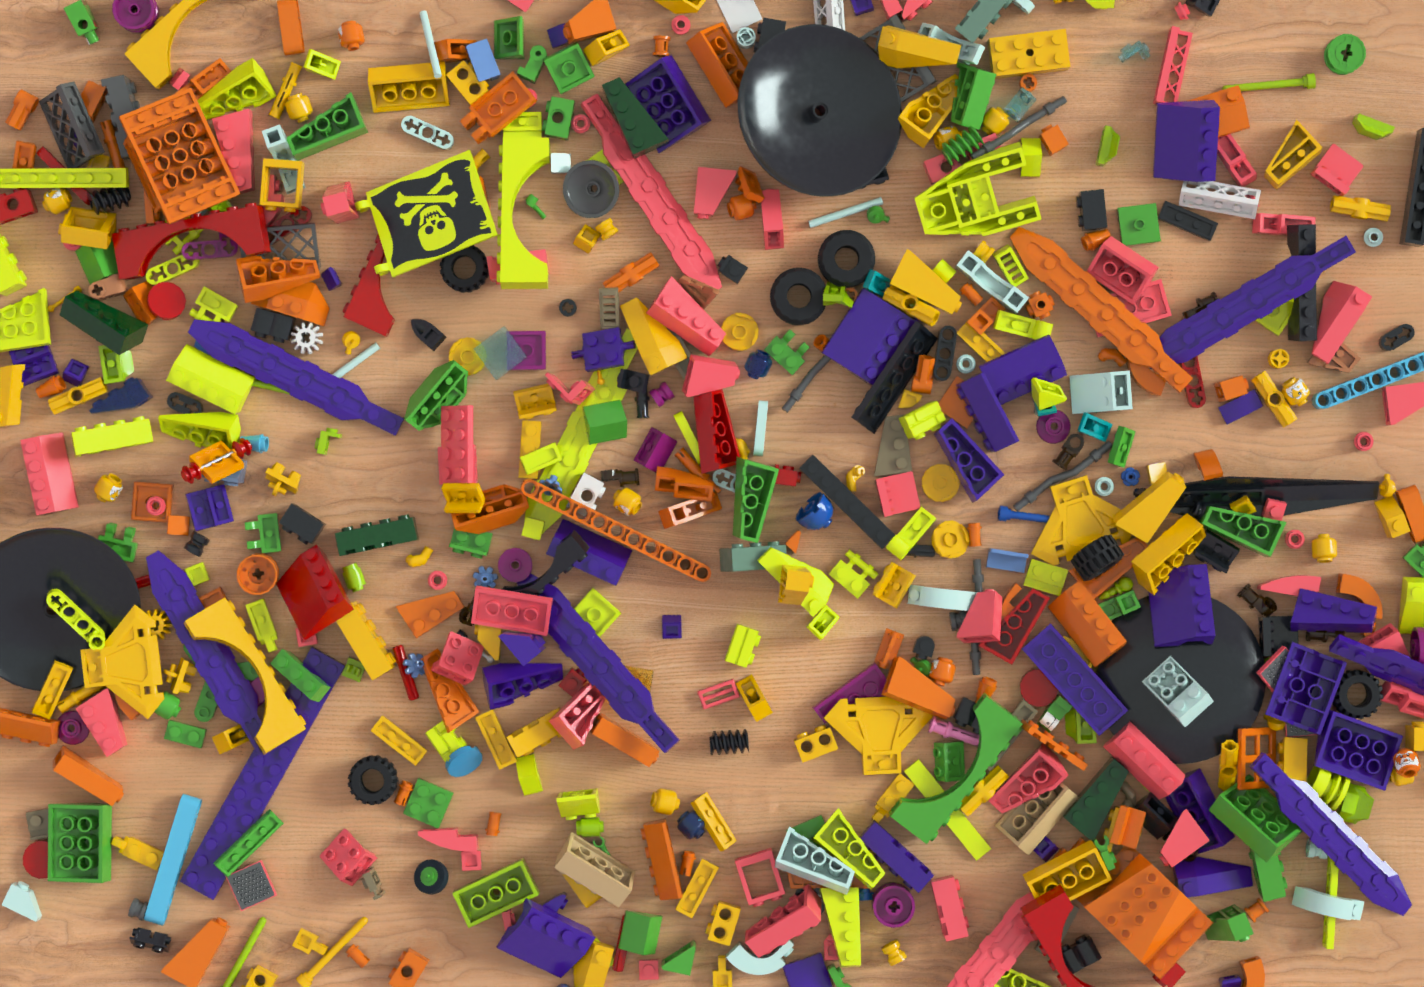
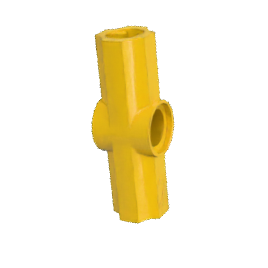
[1330,195,1391,222]
[882,286,940,327]
[1251,371,1297,428]
[48,377,108,415]
[1217,740,1239,791]
[960,765,1009,816]

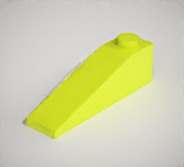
[197,58,276,120]
[158,412,241,449]
[757,547,834,617]

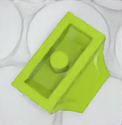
[1352,114,1395,140]
[1096,125,1120,167]
[823,282,854,308]
[98,345,134,384]
[1065,708,1097,744]
[1337,783,1374,824]

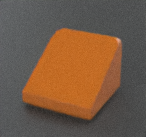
[167,515,190,536]
[785,530,801,554]

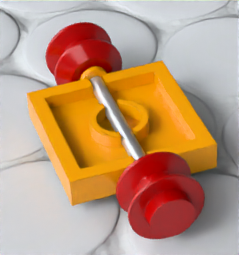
[181,438,252,484]

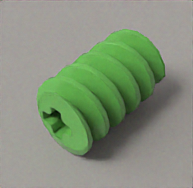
[941,126,984,166]

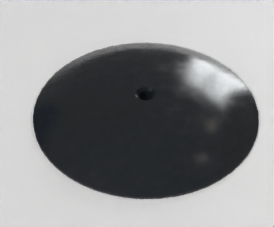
[737,24,902,197]
[0,528,141,691]
[1092,596,1266,764]

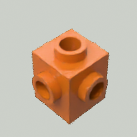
[1025,291,1055,320]

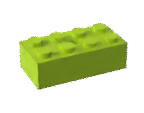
[452,858,540,928]

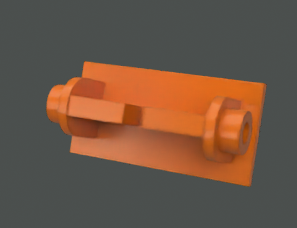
[874,628,904,670]

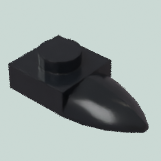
[411,319,447,351]

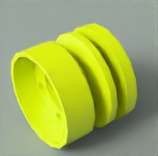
[1307,766,1351,811]

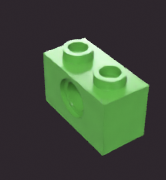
[542,96,575,141]

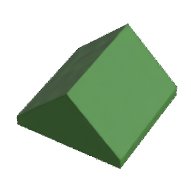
[494,16,524,59]
[75,240,118,285]
[583,400,627,445]
[618,910,663,955]
[661,940,696,976]

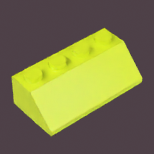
[166,344,256,414]

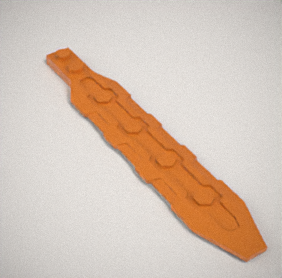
[1010,227,1193,393]

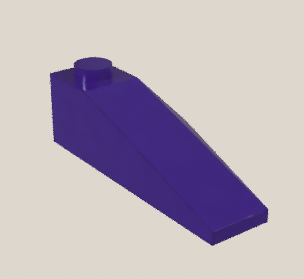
[482,663,563,710]
[1173,857,1253,898]

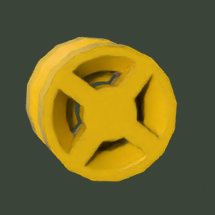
[595,218,619,241]
[973,240,995,263]
[1267,349,1289,369]

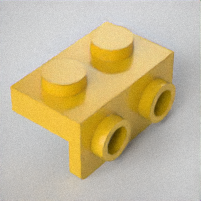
[513,383,557,420]
[441,483,486,513]
[872,562,916,609]

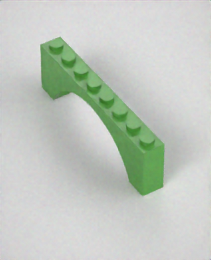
[889,693,1023,844]

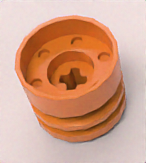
[237,553,279,595]

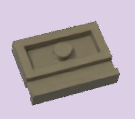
[26,808,48,840]
[362,867,385,900]

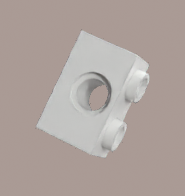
[566,472,606,516]

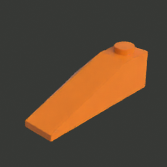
[236,256,320,303]

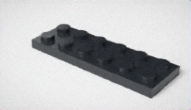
[852,321,938,434]

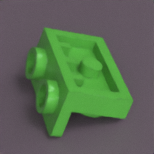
[449,527,493,559]
[933,741,965,782]

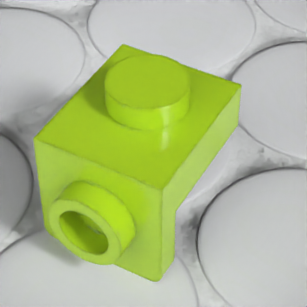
[315,428,342,455]

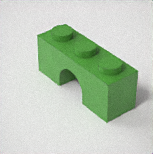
[270,649,331,702]

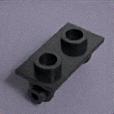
[129,927,171,953]

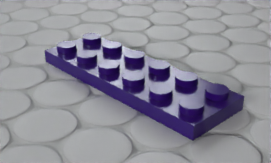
[1022,623,1128,736]

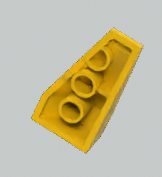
[878,26,961,68]
[898,74,959,149]
[620,297,688,376]
[573,941,615,987]

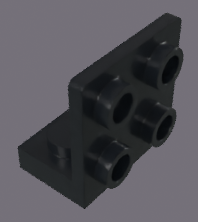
[1258,616,1298,656]

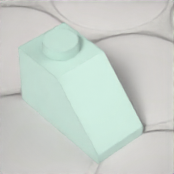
[2,881,42,922]

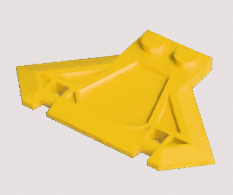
[1031,475,1132,566]
[80,605,164,719]
[824,697,933,775]

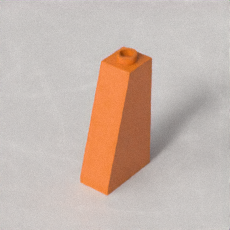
[881,657,955,720]
[590,712,659,767]
[53,745,124,806]
[161,917,231,987]

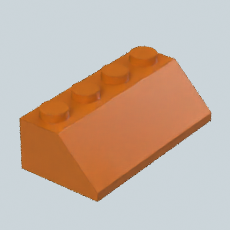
[686,22,748,108]
[1188,85,1250,138]
[1048,581,1127,668]
[0,708,61,747]
[641,818,683,900]

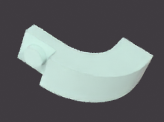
[918,23,985,65]
[262,124,306,194]
[907,585,977,611]
[1291,886,1364,920]
[726,939,794,975]

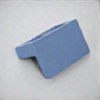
[466,39,501,82]
[986,548,1029,573]

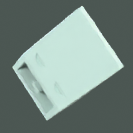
[1069,371,1133,414]
[1142,656,1214,727]

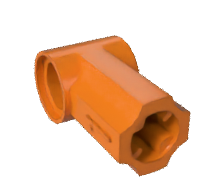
[5,89,39,131]
[911,355,935,394]

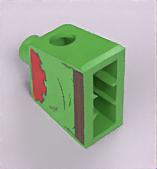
[64,0,99,45]

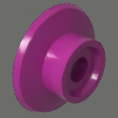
[1036,410,1071,444]
[498,548,532,582]
[58,711,90,745]

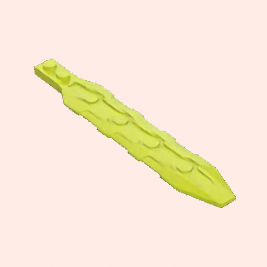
[524,329,638,540]

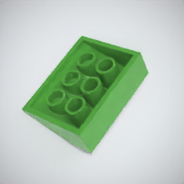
[1209,774,1303,863]
[48,803,112,883]

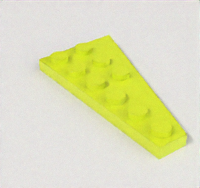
[0,288,51,352]

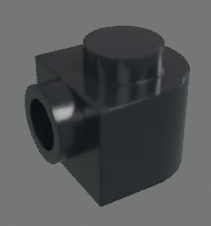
[912,635,935,660]

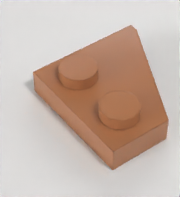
[677,275,720,310]
[1307,343,1361,373]

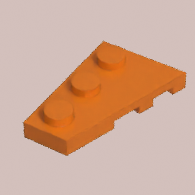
[395,591,465,638]

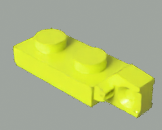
[245,598,278,653]

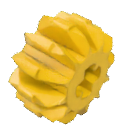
[141,608,173,640]

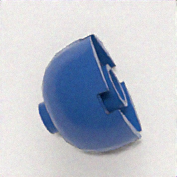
[795,492,833,530]

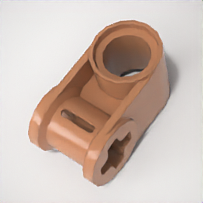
[88,273,128,301]

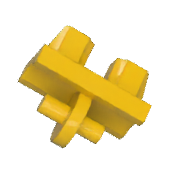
[265,462,301,496]
[163,657,197,694]

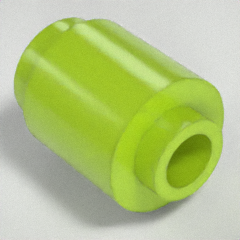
[342,563,366,592]
[576,817,604,837]

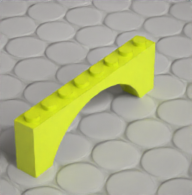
[497,138,550,289]

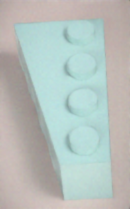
[775,826,855,895]

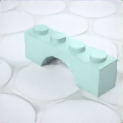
[955,250,1029,314]

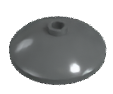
[563,160,619,218]

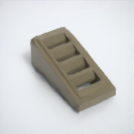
[599,287,620,329]

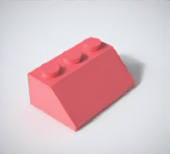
[1087,236,1159,305]

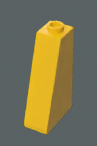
[889,249,962,315]
[1113,472,1186,543]

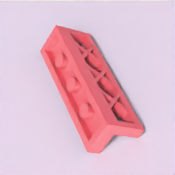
[1153,26,1193,104]

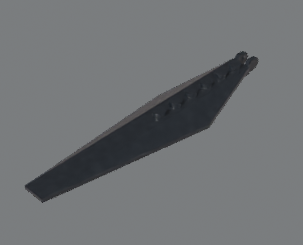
[1133,476,1379,519]

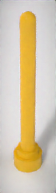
[296,917,368,987]

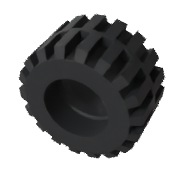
[440,245,489,293]
[1071,535,1124,581]
[1332,670,1383,719]
[348,755,398,805]

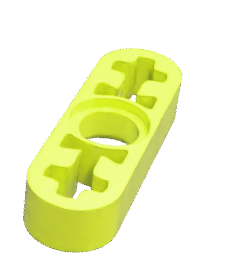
[146,252,200,285]
[673,411,700,465]

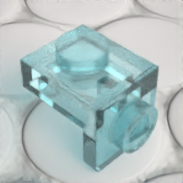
[1118,41,1150,63]
[1003,87,1036,122]

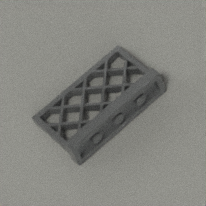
[860,14,937,102]
[39,82,105,168]
[240,223,321,270]

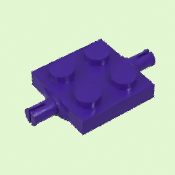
[571,327,636,372]

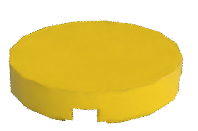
[721,313,759,351]
[449,337,487,376]
[921,464,960,502]
[931,520,970,559]

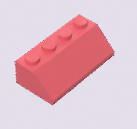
[20,432,79,516]
[1103,721,1185,800]

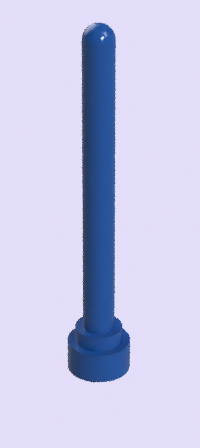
[998,506,1050,523]

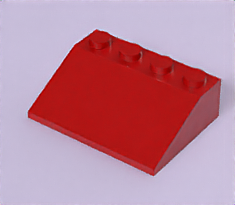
[276,544,354,640]

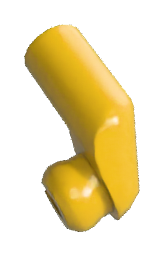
[736,438,750,459]
[846,465,865,492]

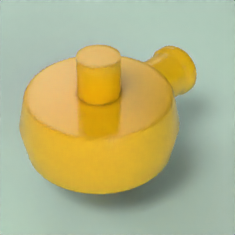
[342,331,360,355]
[1379,474,1396,497]
[1263,714,1286,731]

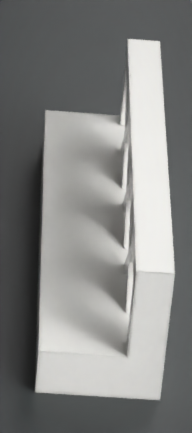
[813,0,845,30]
[1179,181,1261,219]

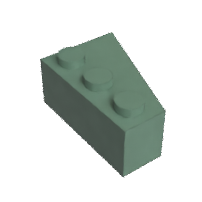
[955,0,1013,43]
[719,541,787,572]

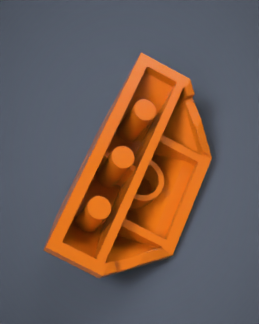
[251,282,330,326]
[451,484,529,534]

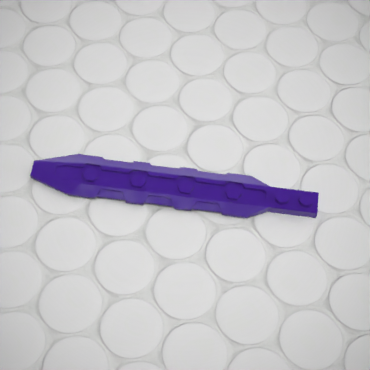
[1150,236,1356,369]
[188,319,404,436]
[146,550,277,758]
[516,573,680,753]
[1329,634,1424,696]
[1249,752,1412,916]

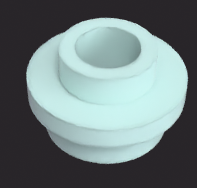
[1363,228,1383,247]
[956,354,976,374]
[1094,477,1114,496]

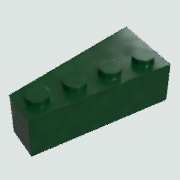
[602,77,669,159]
[60,291,148,355]
[335,514,419,556]
[1063,757,1129,842]

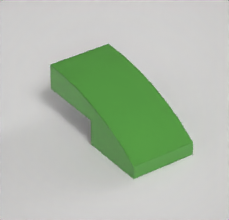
[1098,590,1141,620]

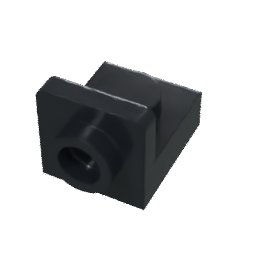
[1185,0,1220,17]
[717,255,748,284]
[617,369,650,394]

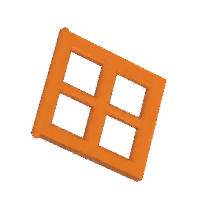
[1237,727,1276,791]

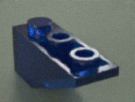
[89,377,153,414]

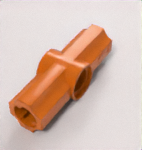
[603,252,660,297]

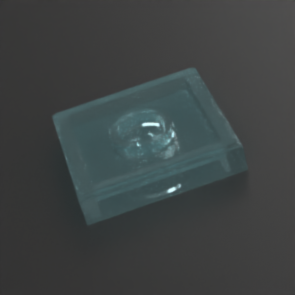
[474,326,527,380]

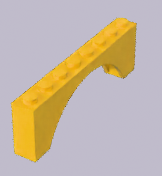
[124,0,209,90]
[183,598,306,755]

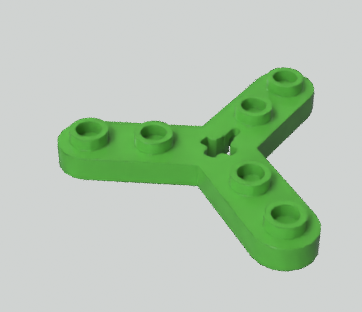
[183,645,259,722]

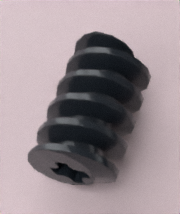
[87,187,131,215]
[709,729,749,755]

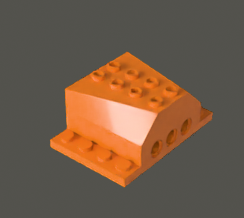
[119,88,240,225]
[1076,846,1214,979]

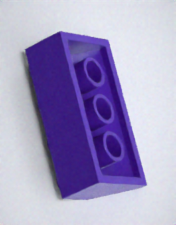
[979,334,1067,405]
[956,372,1019,453]
[546,519,633,586]
[499,630,546,666]
[1165,768,1235,854]

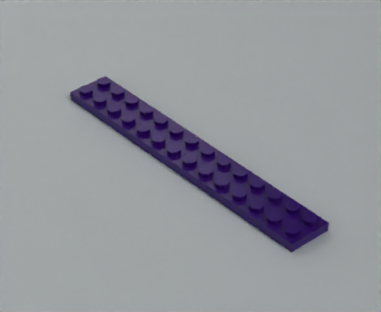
[180,647,345,900]

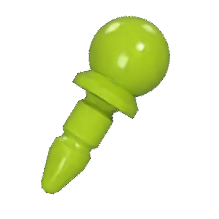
[1099,577,1133,600]

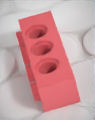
[923,133,1001,185]

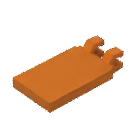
[460,71,537,144]

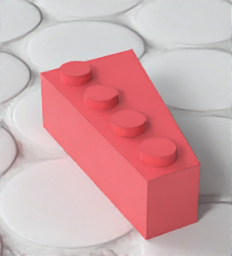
[212,108,255,195]
[321,181,359,224]
[646,276,726,356]
[745,884,822,958]

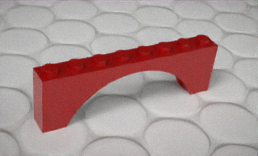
[112,203,271,280]
[343,234,395,337]
[1020,885,1095,987]

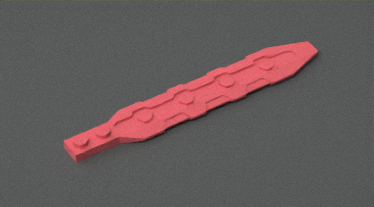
[580,94,722,290]
[947,892,1034,987]

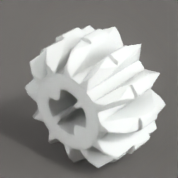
[291,322,323,354]

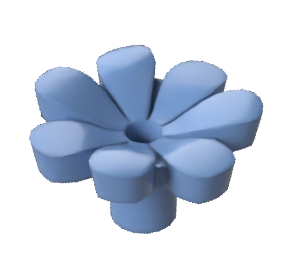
[539,475,562,496]
[473,566,498,588]
[403,653,425,678]

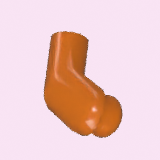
[1098,348,1127,367]

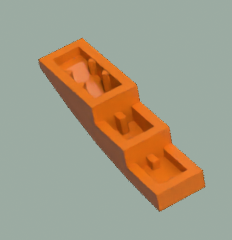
[175,58,231,100]

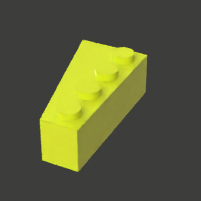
[811,808,885,890]
[819,887,861,967]

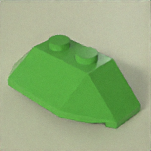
[404,360,468,431]

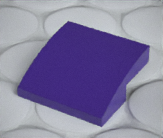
[9,345,59,387]
[185,484,234,531]
[783,952,832,987]

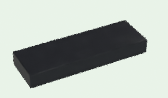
[1158,201,1218,241]

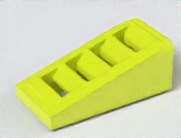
[992,244,1029,287]

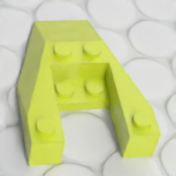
[914,142,1042,236]

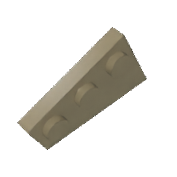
[874,414,912,476]

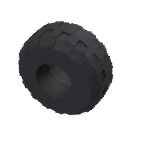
[818,230,875,288]
[770,268,826,325]

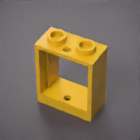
[260,158,305,212]
[58,207,117,249]

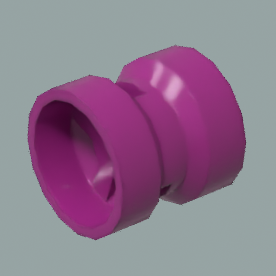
[649,381,675,408]

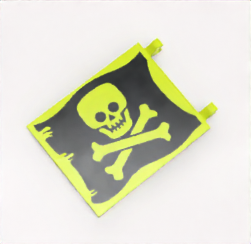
[354,150,498,277]

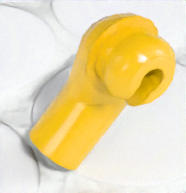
[405,546,433,567]

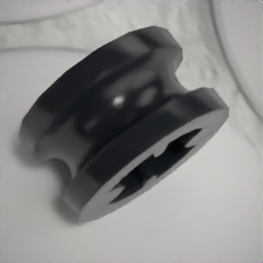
[559,299,577,317]
[1190,501,1206,520]

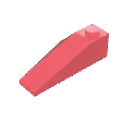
[1311,281,1372,364]
[988,743,1068,814]

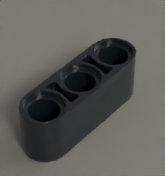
[933,326,957,382]

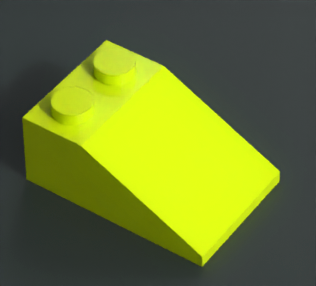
[1398,577,1424,634]
[556,788,600,820]

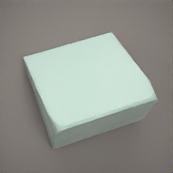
[551,153,571,174]

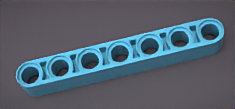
[1311,351,1424,409]
[144,794,202,926]

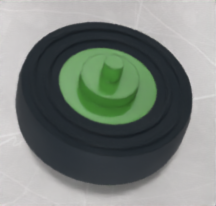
[414,859,448,895]

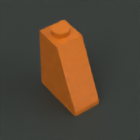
[563,0,616,44]

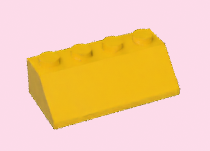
[368,61,450,113]

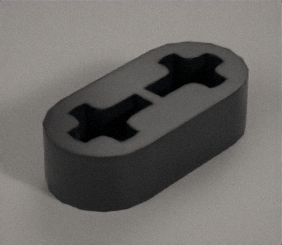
[1379,324,1415,351]
[167,392,203,414]

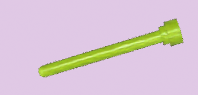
[1222,73,1316,92]
[220,917,266,987]

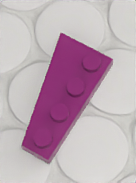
[813,662,887,724]

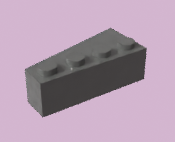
[101,75,140,160]

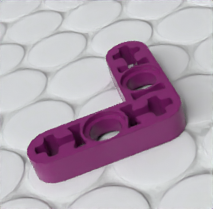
[181,204,238,260]

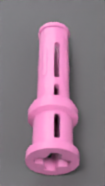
[928,716,979,747]

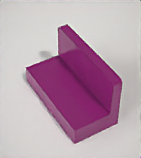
[633,427,677,473]

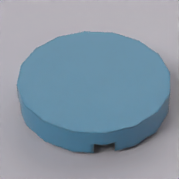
[445,746,483,777]

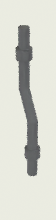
[970,96,1067,160]
[782,355,831,413]
[1013,441,1113,512]
[969,559,984,675]

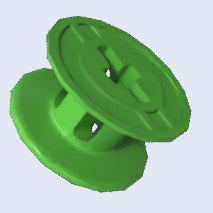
[1324,34,1366,75]

